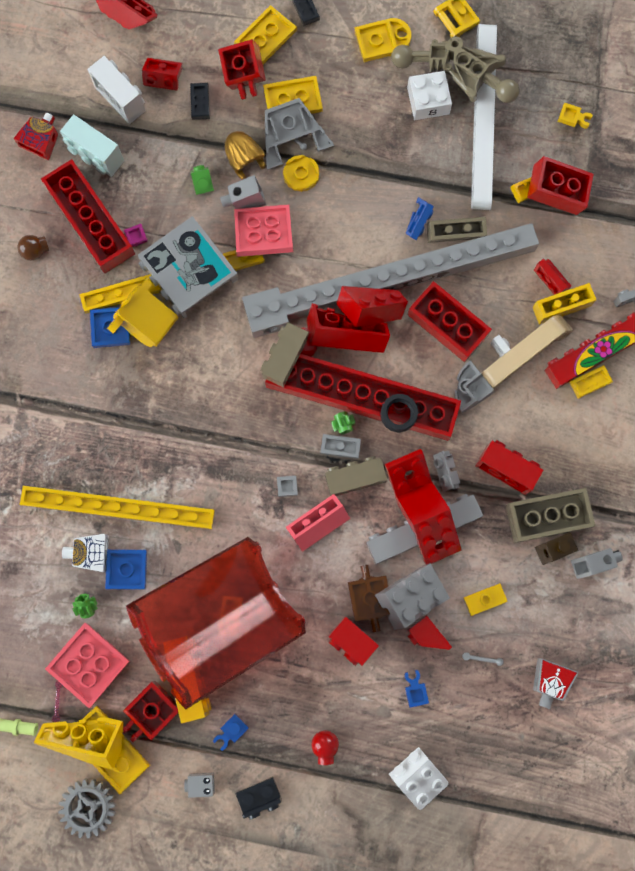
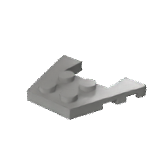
[264,98,334,170]

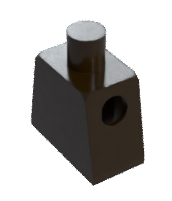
[534,533,579,565]

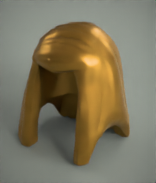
[225,131,266,180]

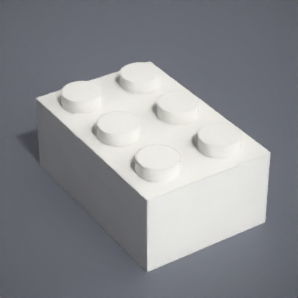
[87,56,146,124]

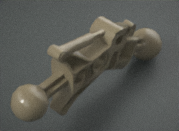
[391,37,520,103]

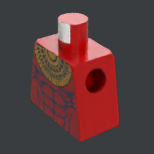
[14,113,58,161]

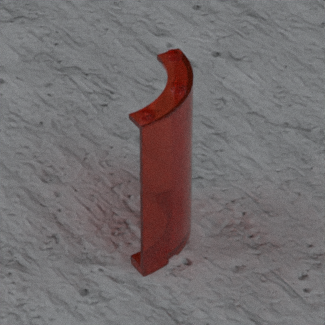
[126,537,306,710]

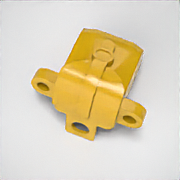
[107,278,178,347]

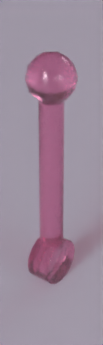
[52,681,63,723]

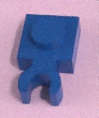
[404,670,429,708]
[213,713,249,751]

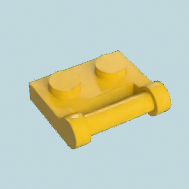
[433,0,480,38]

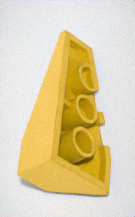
[34,717,123,769]

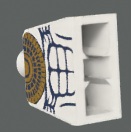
[62,534,109,573]

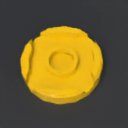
[283,155,319,192]

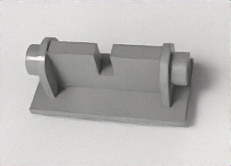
[433,451,461,492]

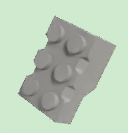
[375,563,450,630]

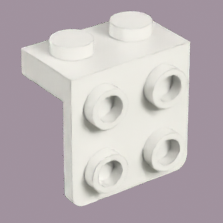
[389,747,448,810]

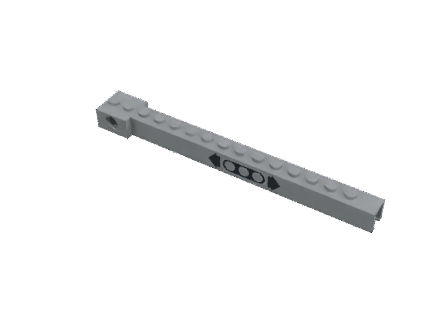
[242,223,539,338]

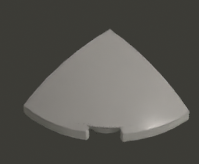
[455,360,495,413]

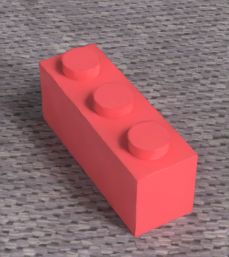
[286,494,350,552]

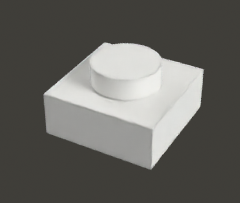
[490,335,511,357]

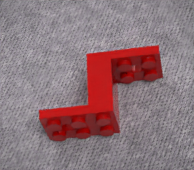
[385,449,462,565]

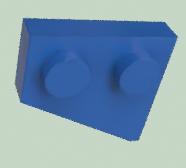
[406,197,434,240]

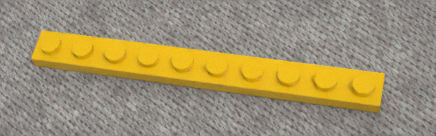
[79,250,265,314]
[19,486,215,530]

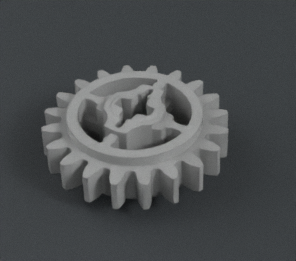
[58,778,116,838]

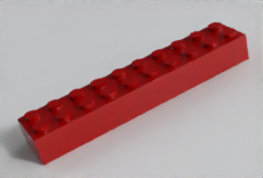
[265,354,461,441]

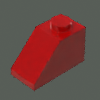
[407,615,452,650]

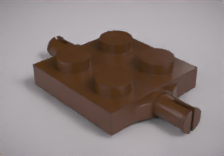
[348,565,390,632]

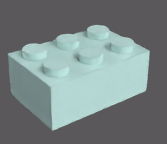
[60,114,124,177]

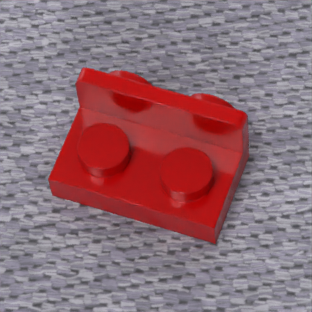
[142,58,182,91]
[534,258,571,295]

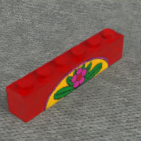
[544,312,635,389]

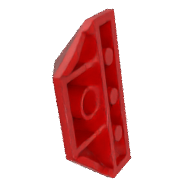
[96,0,158,30]

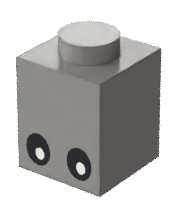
[184,773,215,798]

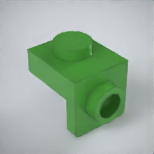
[190,165,214,195]

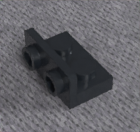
[235,777,282,820]

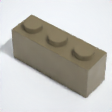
[427,217,487,243]
[260,322,309,388]
[325,456,387,496]

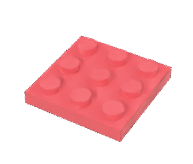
[234,205,293,257]
[45,623,130,708]

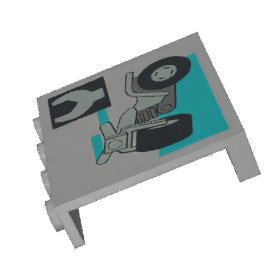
[138,216,239,318]

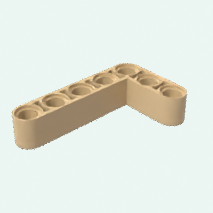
[481,315,573,388]

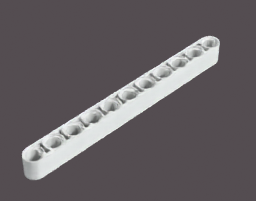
[471,24,497,210]

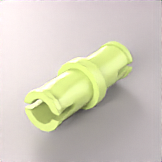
[0,718,39,736]

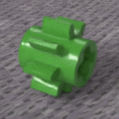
[331,411,356,435]
[72,594,98,619]

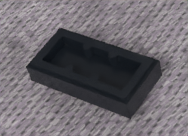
[292,0,320,26]
[190,83,210,120]

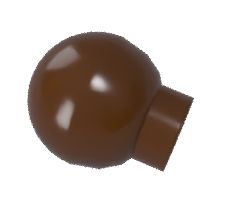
[17,235,49,261]

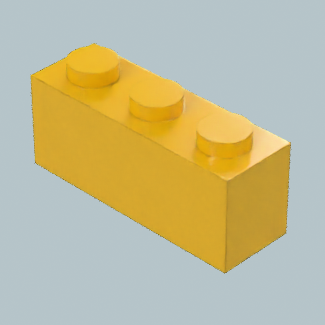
[532,283,597,325]

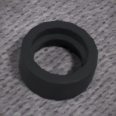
[380,394,418,433]

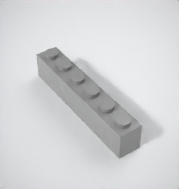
[366,494,483,565]

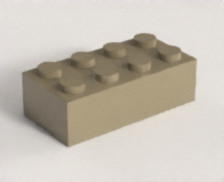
[506,488,595,543]

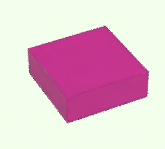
[124,224,148,247]

